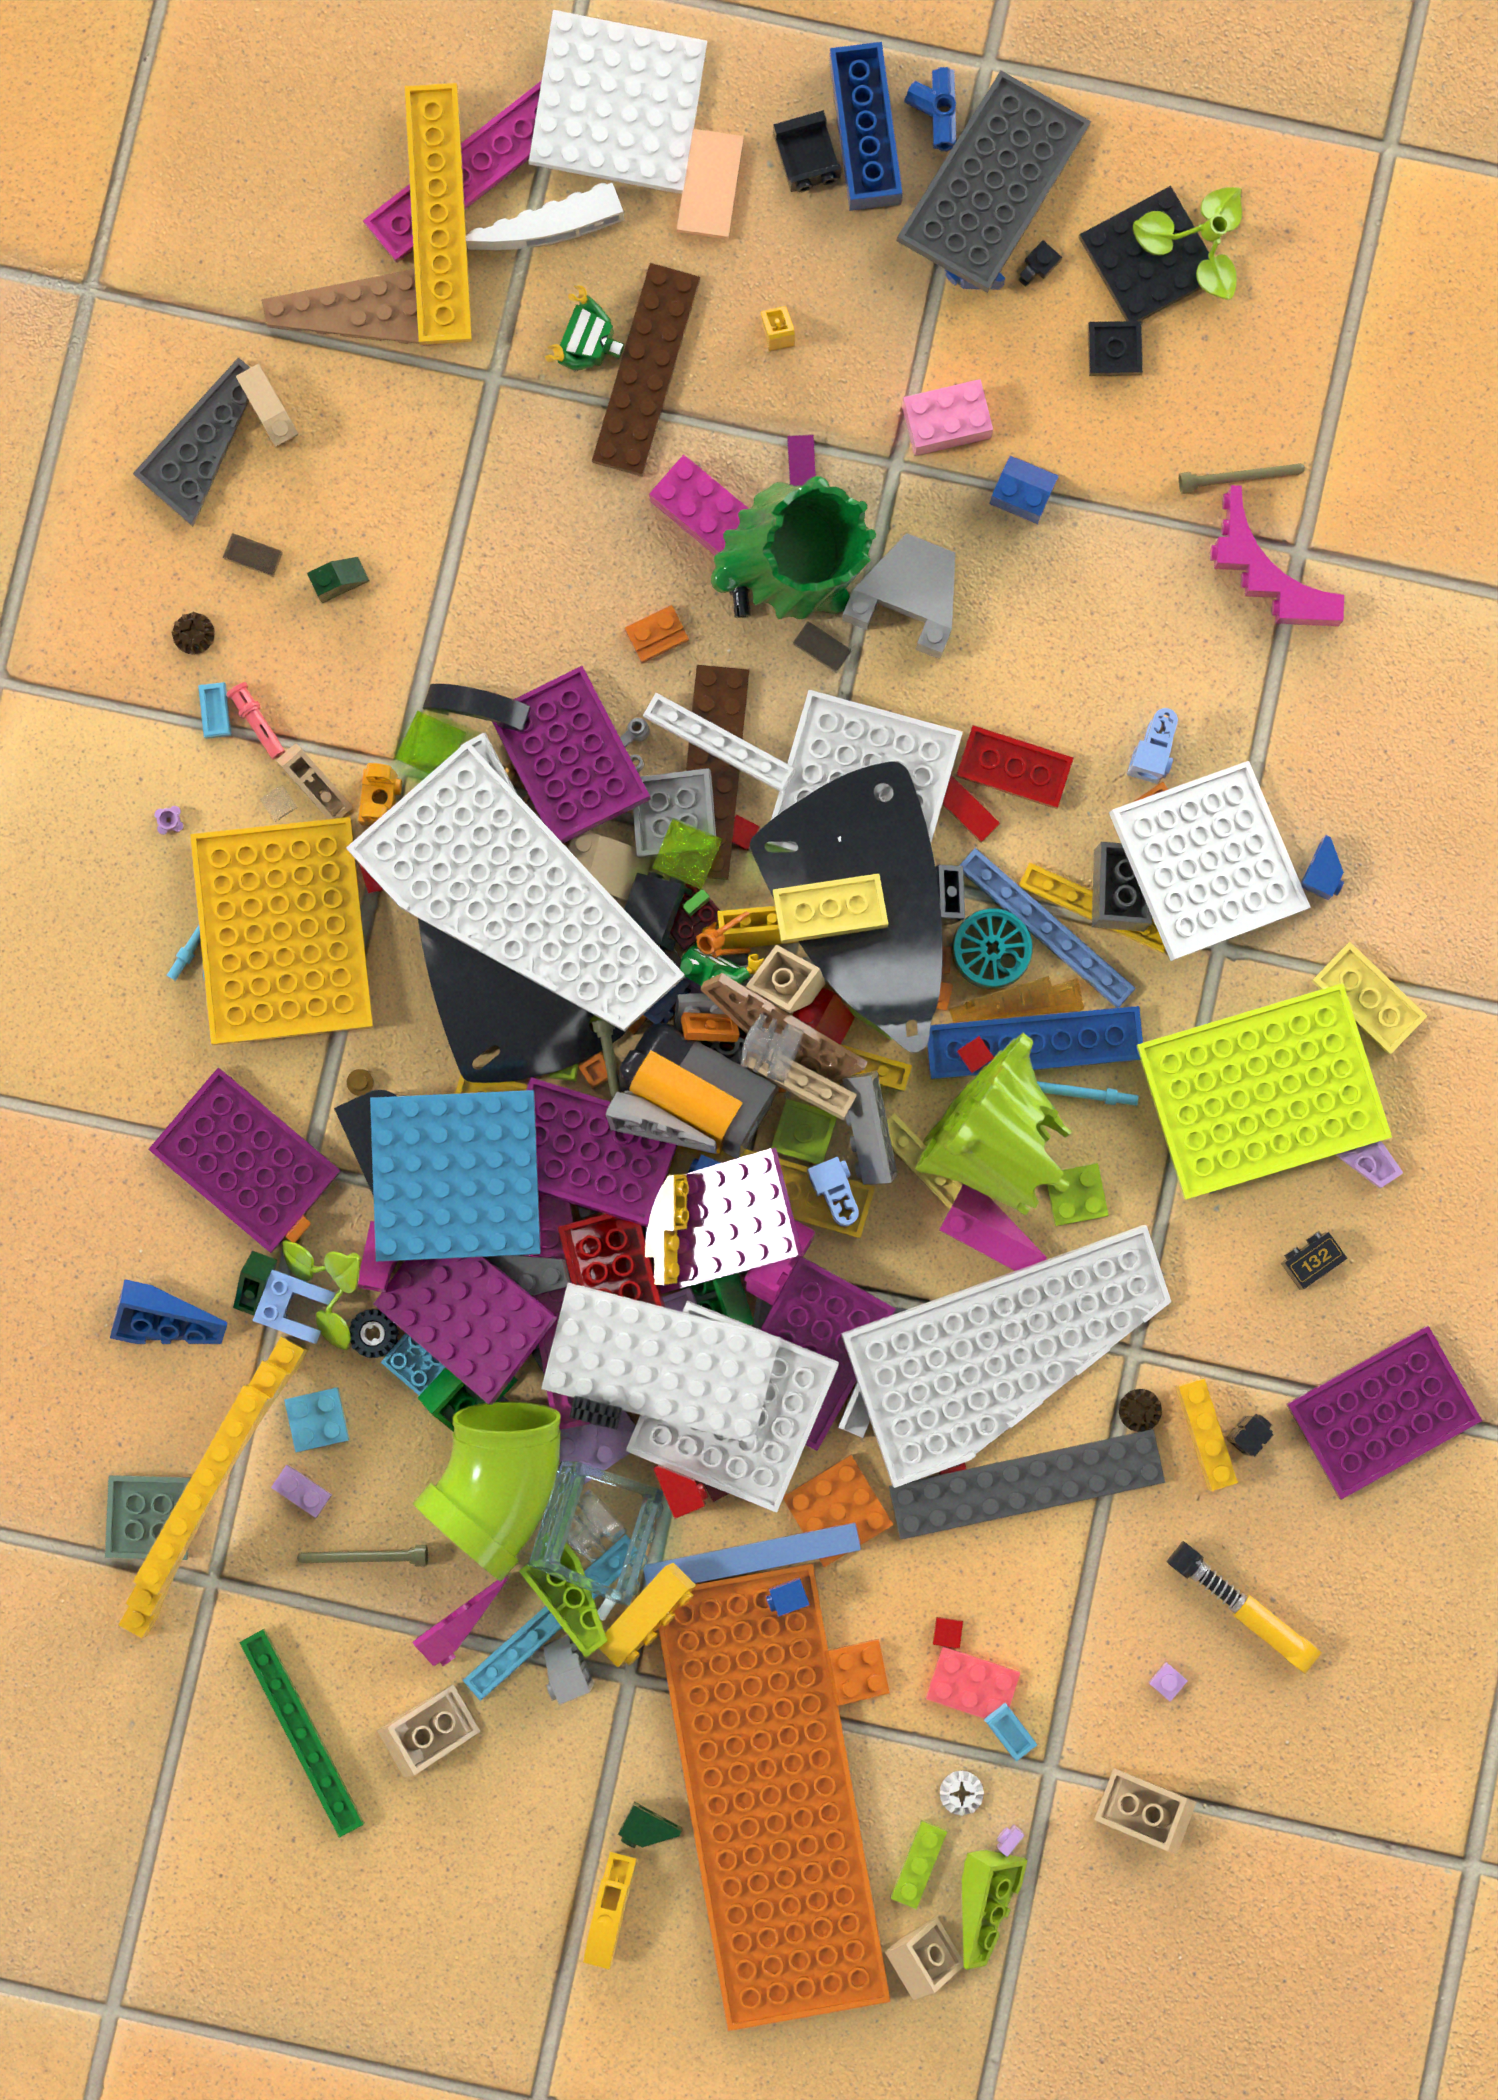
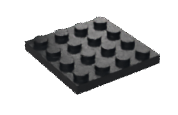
[1079,186,1209,321]

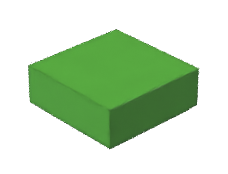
[683,889,710,917]

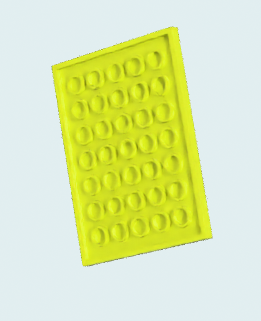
[1136,983,1392,1200]

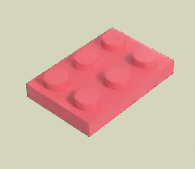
[926,1646,1020,1719]

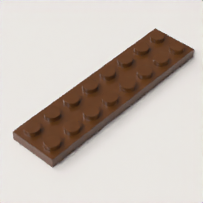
[592,263,700,477]
[675,665,749,880]

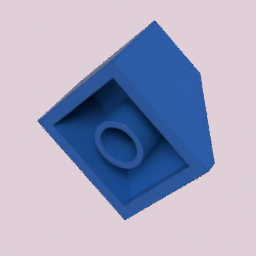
[989,456,1058,524]

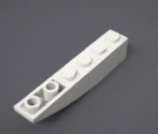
[466,183,624,250]

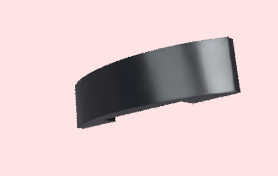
[423,684,531,732]

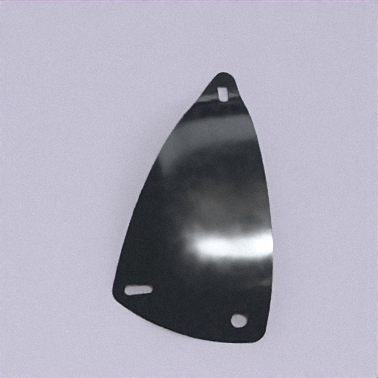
[750,761,942,1053]
[418,918,627,1083]

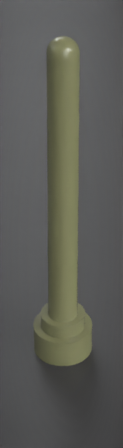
[1178,463,1305,494]
[592,1019,621,1100]
[297,1544,428,1567]

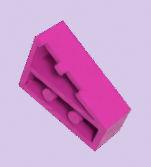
[744,1220,815,1306]

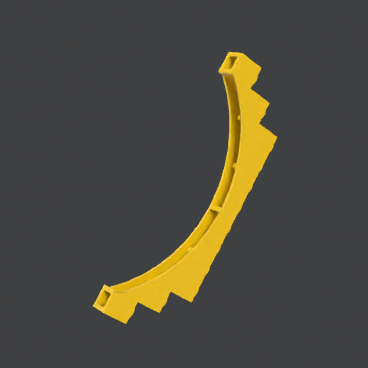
[118,1337,308,1638]

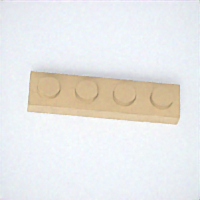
[748,1044,857,1120]

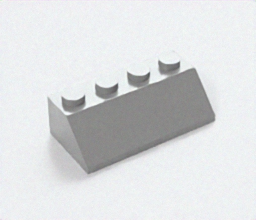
[840,1071,898,1185]

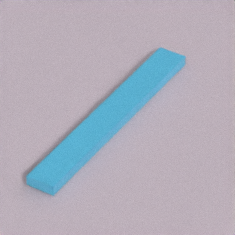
[462,1534,644,1701]

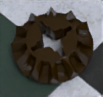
[171,612,215,654]
[1119,1389,1162,1432]

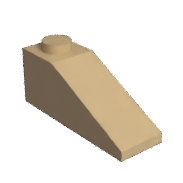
[236,364,298,447]
[276,743,353,819]

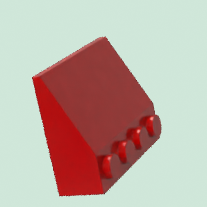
[558,1214,665,1307]

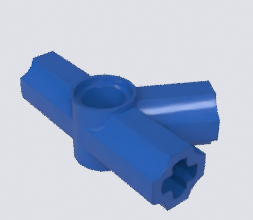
[904,67,956,151]

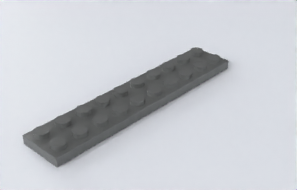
[889,1429,1165,1540]

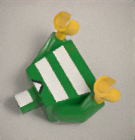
[545,285,624,371]
[680,927,764,986]

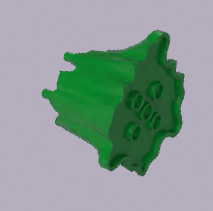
[711,476,876,619]

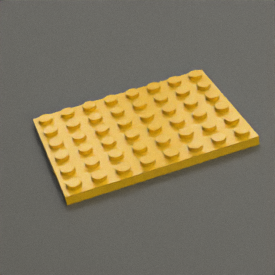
[190,817,373,1046]

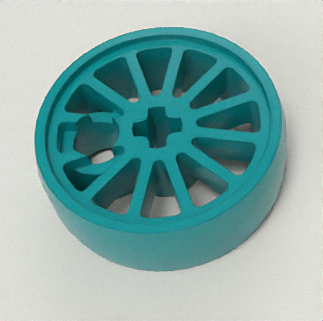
[952,908,1033,989]

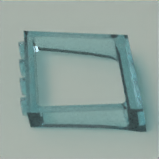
[528,1461,664,1605]

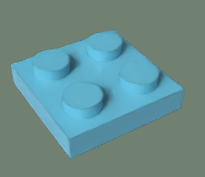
[284,1387,350,1453]

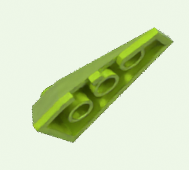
[519,1537,608,1658]
[962,1850,1028,1970]

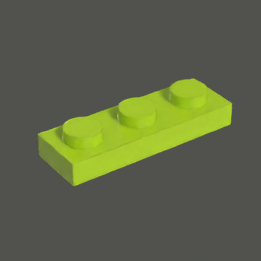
[891,1820,947,1909]

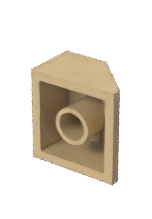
[745,945,826,1013]
[885,1917,964,2000]

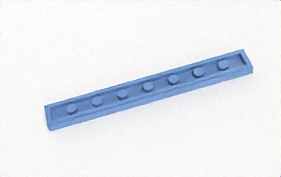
[959,848,1136,1008]
[643,1522,861,1586]

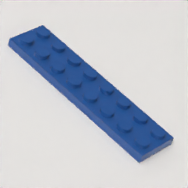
[927,1006,1143,1080]

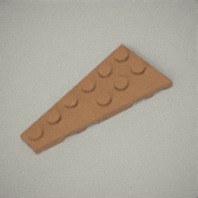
[261,269,432,347]
[700,973,867,1082]

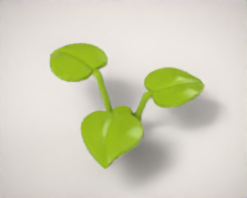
[1133,187,1242,300]
[282,1241,362,1350]

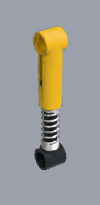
[1166,1541,1322,1674]

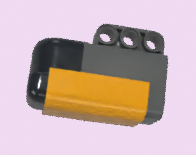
[619,1023,780,1159]

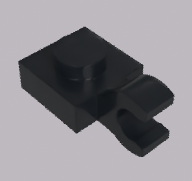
[1018,240,1062,287]

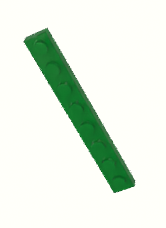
[239,1628,365,1838]

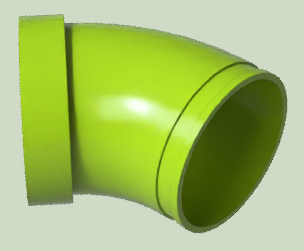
[413,1402,561,1582]

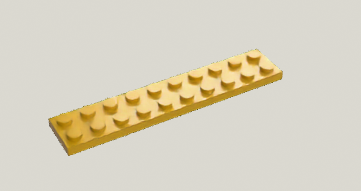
[404,83,472,345]

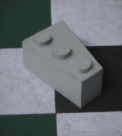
[544,1635,594,1705]

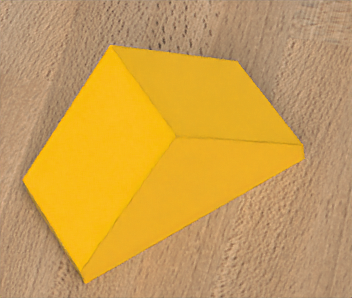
[760,306,795,351]

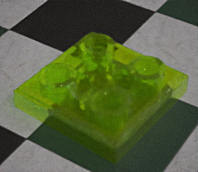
[395,710,466,774]
[652,818,723,889]

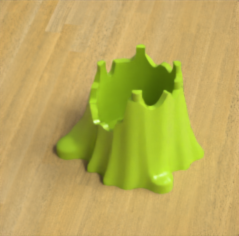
[915,1033,1072,1216]

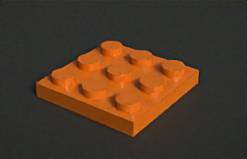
[783,1455,894,1567]

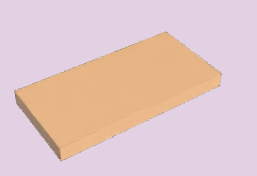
[677,129,744,240]

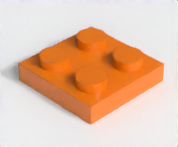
[825,1639,890,1705]

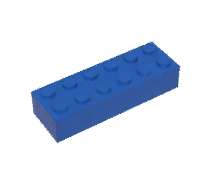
[829,42,903,211]

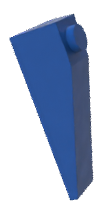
[110,1279,228,1344]

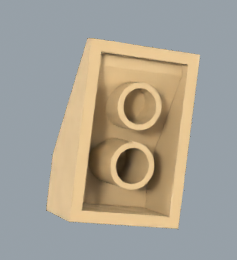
[569,831,652,901]
[377,1684,481,1778]
[1094,1768,1196,1854]

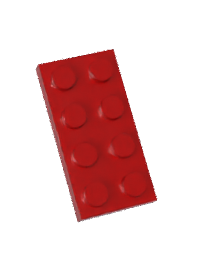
[956,725,1074,809]

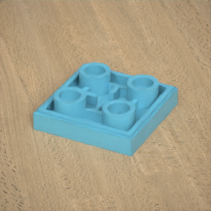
[381,1333,446,1395]

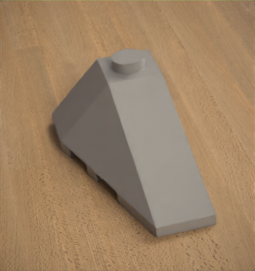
[606,1091,717,1154]

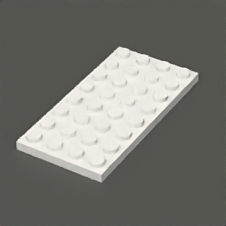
[541,1283,781,1444]

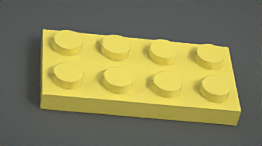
[773,874,888,944]
[1311,942,1427,1055]

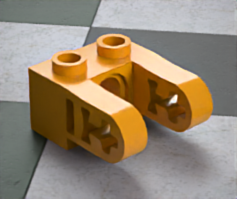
[358,763,402,826]

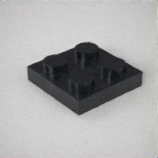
[1088,321,1143,376]

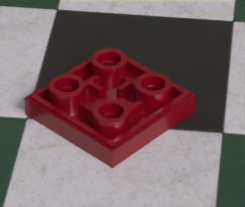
[670,876,720,951]

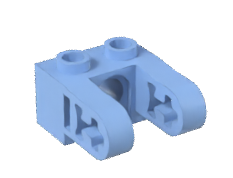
[1127,708,1178,784]
[807,1157,859,1227]
[253,1270,336,1344]

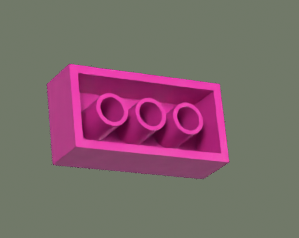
[649,454,749,556]

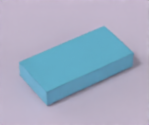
[198,682,232,739]
[984,1703,1037,1762]

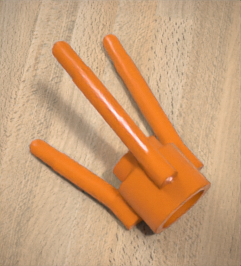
[696,911,751,958]

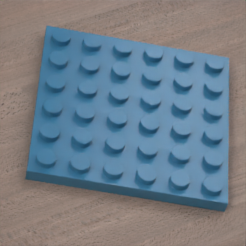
[370,1090,541,1262]

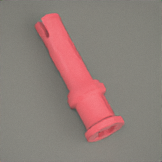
[226,682,285,760]

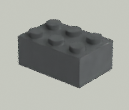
[1092,842,1152,932]

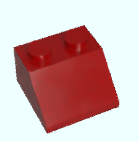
[792,988,855,1045]
[653,1465,708,1519]

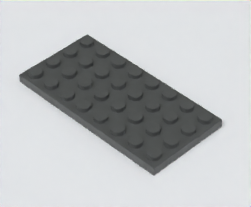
[897,70,1091,293]

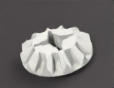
[940,1771,984,1816]

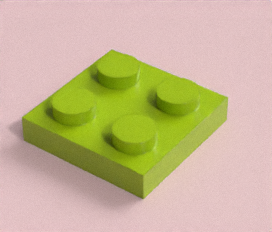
[771,1098,837,1165]
[1047,1163,1109,1226]

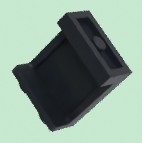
[773,110,841,192]
[624,871,693,952]

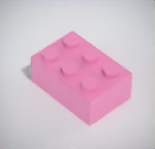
[902,379,993,456]

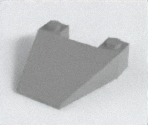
[842,533,955,659]

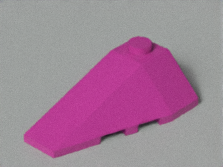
[939,1184,1047,1271]
[412,1575,509,1666]

